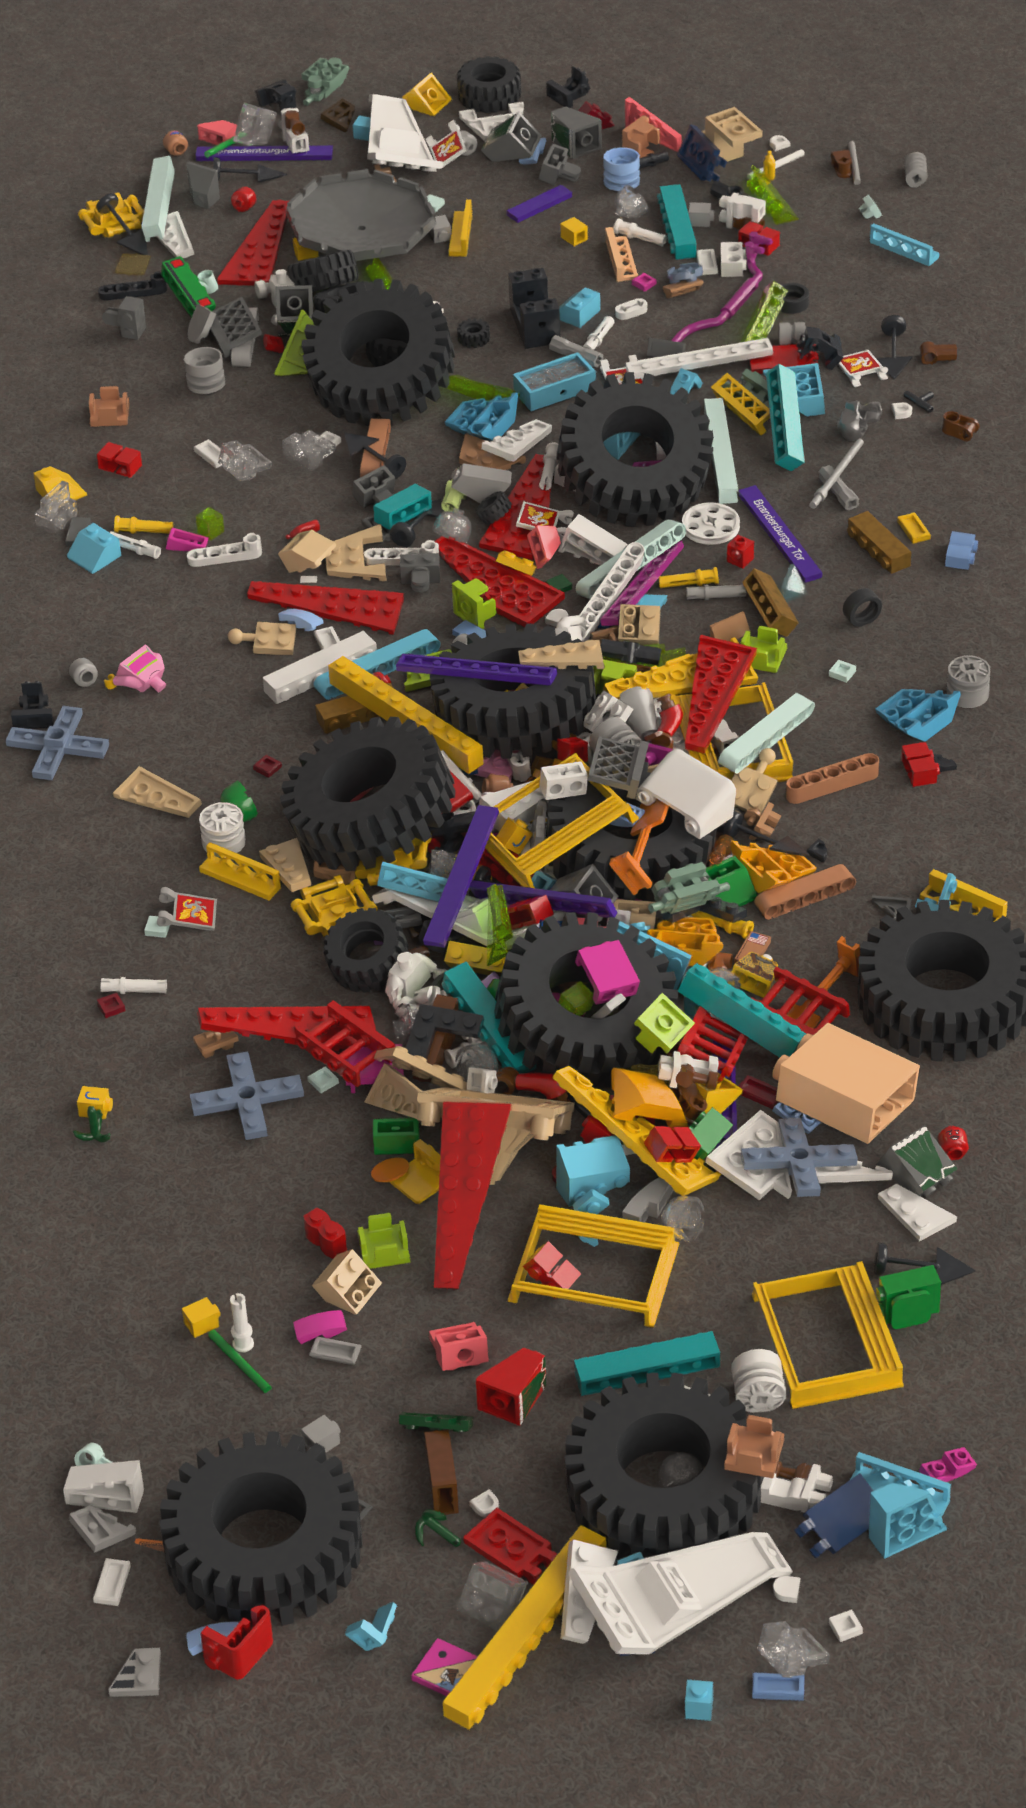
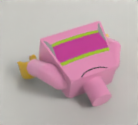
[104,644,166,693]

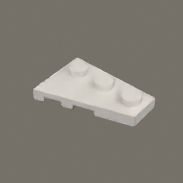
[878,1184,957,1241]

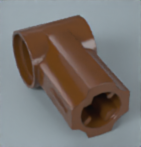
[919,341,957,365]

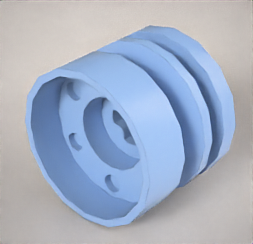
[603,148,640,191]

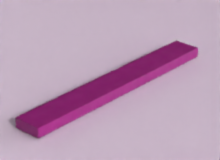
[600,541,684,626]

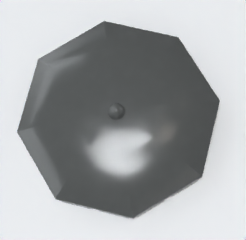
[286,169,436,261]

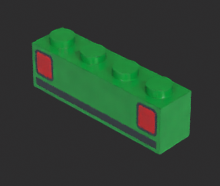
[161,256,216,318]

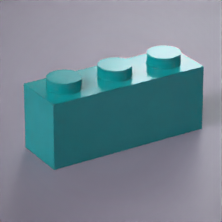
[373,484,432,530]

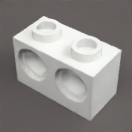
[721,242,746,277]
[540,761,588,800]

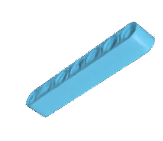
[314,629,441,700]

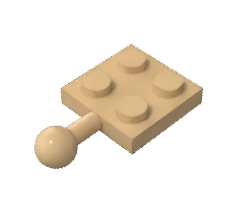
[228,622,297,655]
[731,748,778,814]

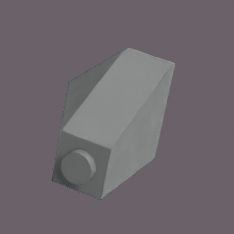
[451,463,512,503]

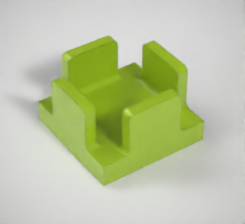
[452,578,496,629]
[741,626,787,673]
[594,660,637,695]
[634,993,695,1054]
[357,1213,410,1269]

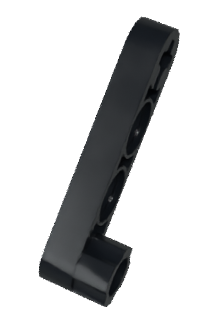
[98,271,168,301]

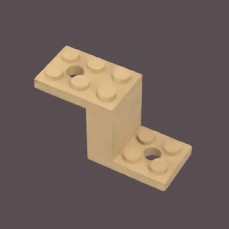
[702,107,762,165]

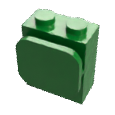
[876,1265,941,1330]

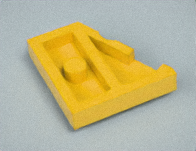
[496,550,537,576]

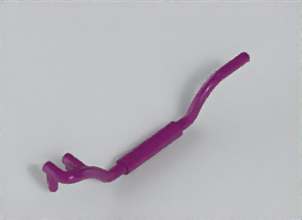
[671,232,773,342]

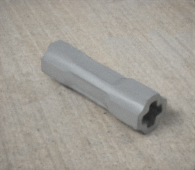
[549,335,603,368]
[819,465,859,510]

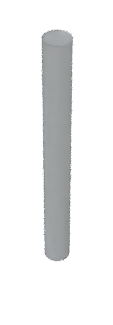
[848,141,861,185]

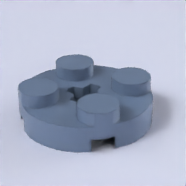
[667,263,703,283]

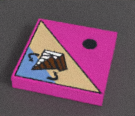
[411,1638,478,1696]

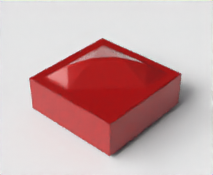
[263,334,284,353]

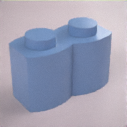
[945,531,978,570]

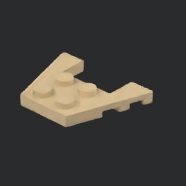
[326,524,387,581]

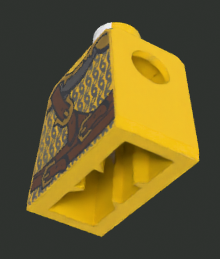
[729,952,778,998]

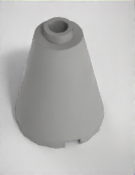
[619,686,658,743]

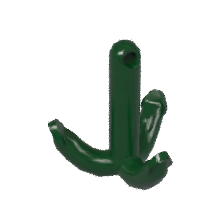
[72,1106,111,1143]
[415,1509,461,1547]

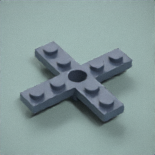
[6,706,109,780]
[190,1051,304,1140]
[741,1118,858,1197]

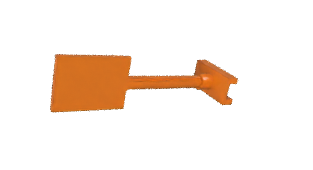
[609,798,669,895]
[787,936,860,1028]

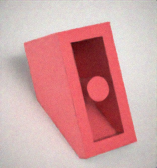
[197,120,238,145]
[527,525,561,569]

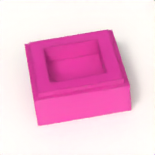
[632,273,657,292]

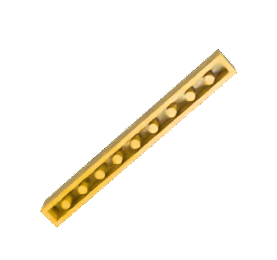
[328,656,484,774]
[443,1525,606,1730]

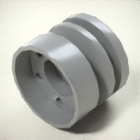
[184,347,225,394]
[947,656,990,708]
[589,717,642,765]

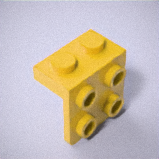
[390,1139,440,1204]

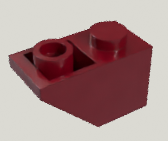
[578,101,615,129]

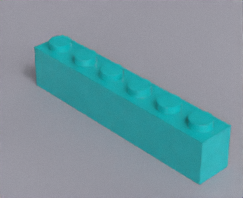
[657,184,697,259]
[766,364,805,471]
[442,962,537,1074]
[678,963,806,1057]
[574,1331,720,1396]

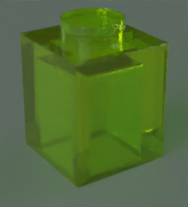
[196,507,225,541]
[558,981,594,1016]

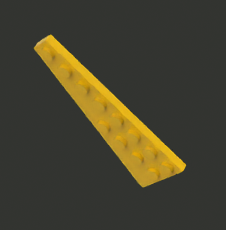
[603,637,758,700]
[552,1066,721,1196]

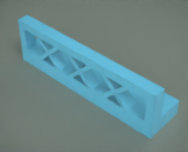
[870,223,939,266]
[377,862,448,902]
[850,1452,951,1517]

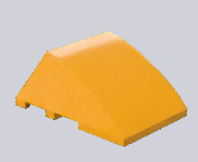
[730,841,816,893]
[647,917,723,966]
[611,1068,689,1128]

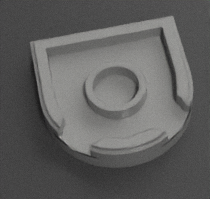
[188,304,216,344]

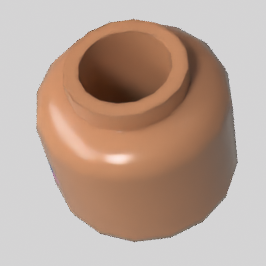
[163,131,188,156]
[482,774,514,794]

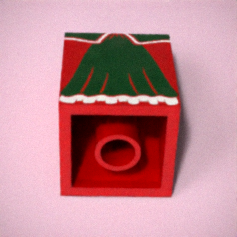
[476,1348,546,1426]

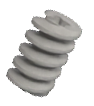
[904,152,927,187]

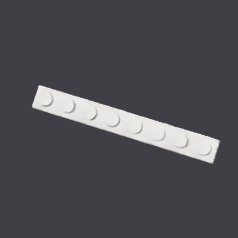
[626,338,773,379]

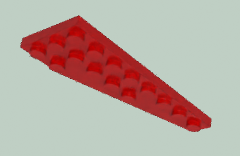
[479,454,552,560]
[435,533,565,627]

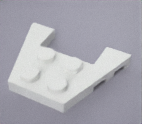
[459,102,524,141]

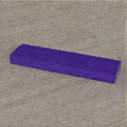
[507,185,572,223]

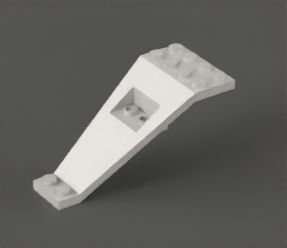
[367,94,443,172]
[372,888,570,951]
[568,1532,793,1654]

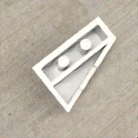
[558,514,627,565]
[479,781,549,831]
[63,1460,144,1513]

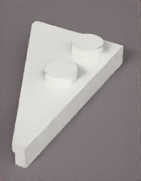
[815,1161,893,1183]

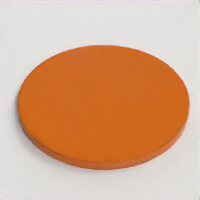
[371,1158,409,1182]

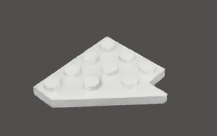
[705,1110,792,1200]

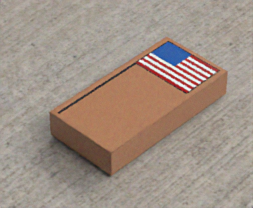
[734,931,771,964]

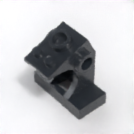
[546,66,591,108]
[255,79,296,112]
[796,327,843,370]
[11,681,54,729]

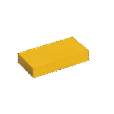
[897,512,931,544]

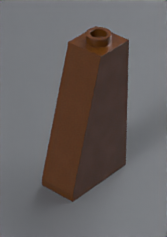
[412,994,459,1082]
[424,1430,459,1515]

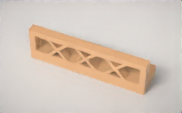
[605,227,638,282]

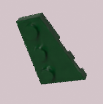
[399,1412,474,1432]

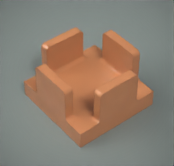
[622,115,660,158]
[89,386,129,426]
[725,1415,784,1478]

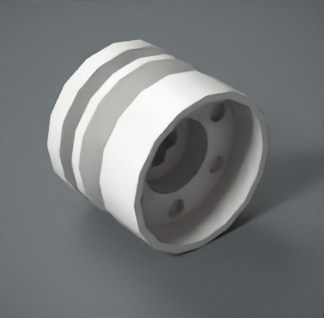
[199,803,246,857]
[732,1349,786,1413]

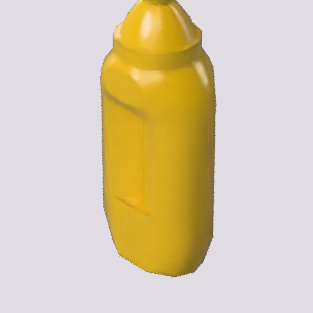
[763,150,775,180]

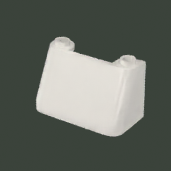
[636,749,736,839]

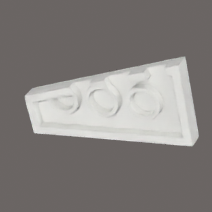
[156,211,195,258]
[561,1540,618,1643]

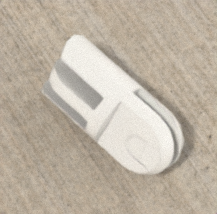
[412,986,447,1006]

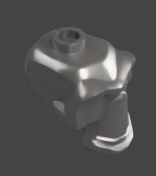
[837,400,883,441]

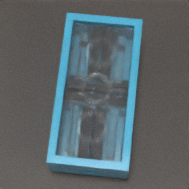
[513,352,596,411]

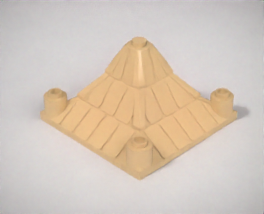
[417,1087,575,1185]

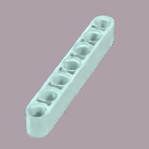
[576,519,686,599]
[718,693,815,774]

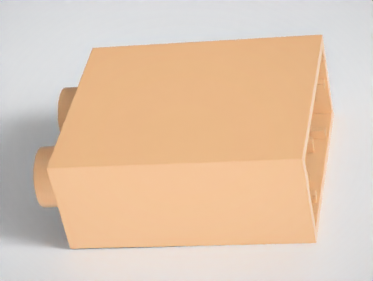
[772,1023,920,1144]

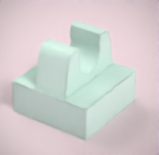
[859,194,882,219]

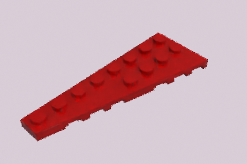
[217,200,289,286]
[247,581,404,635]
[685,635,757,753]
[197,1006,376,1051]
[434,1102,512,1289]

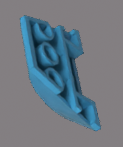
[445,392,518,441]
[875,689,961,742]

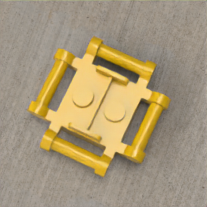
[78,192,144,238]
[355,838,431,886]
[291,875,378,937]

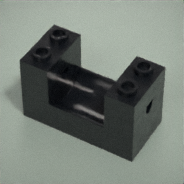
[508,268,560,349]

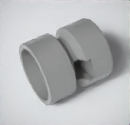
[779,322,805,345]

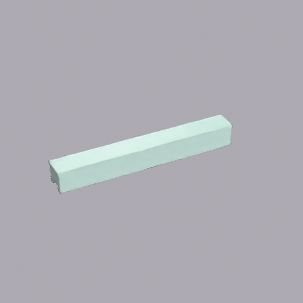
[141,156,175,242]
[704,398,738,504]

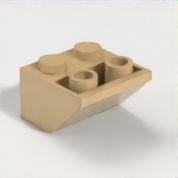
[278,530,337,573]
[618,604,660,648]
[614,899,658,930]
[312,1249,382,1315]

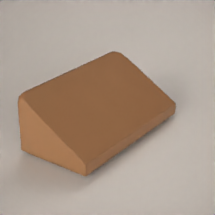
[663,278,703,298]
[710,611,750,641]

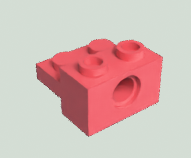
[429,1322,489,1371]

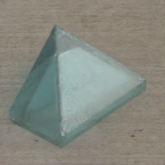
[781,564,808,602]

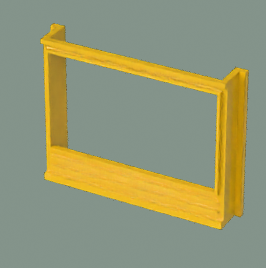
[670,682,793,782]
[485,753,639,888]
[508,1204,679,1328]
[752,1261,904,1409]

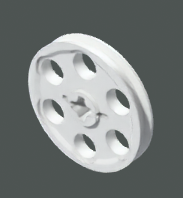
[682,503,740,545]

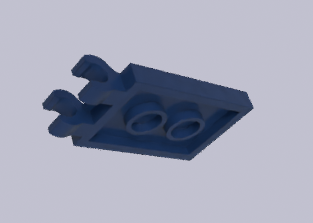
[677,125,727,182]
[794,1473,873,1558]

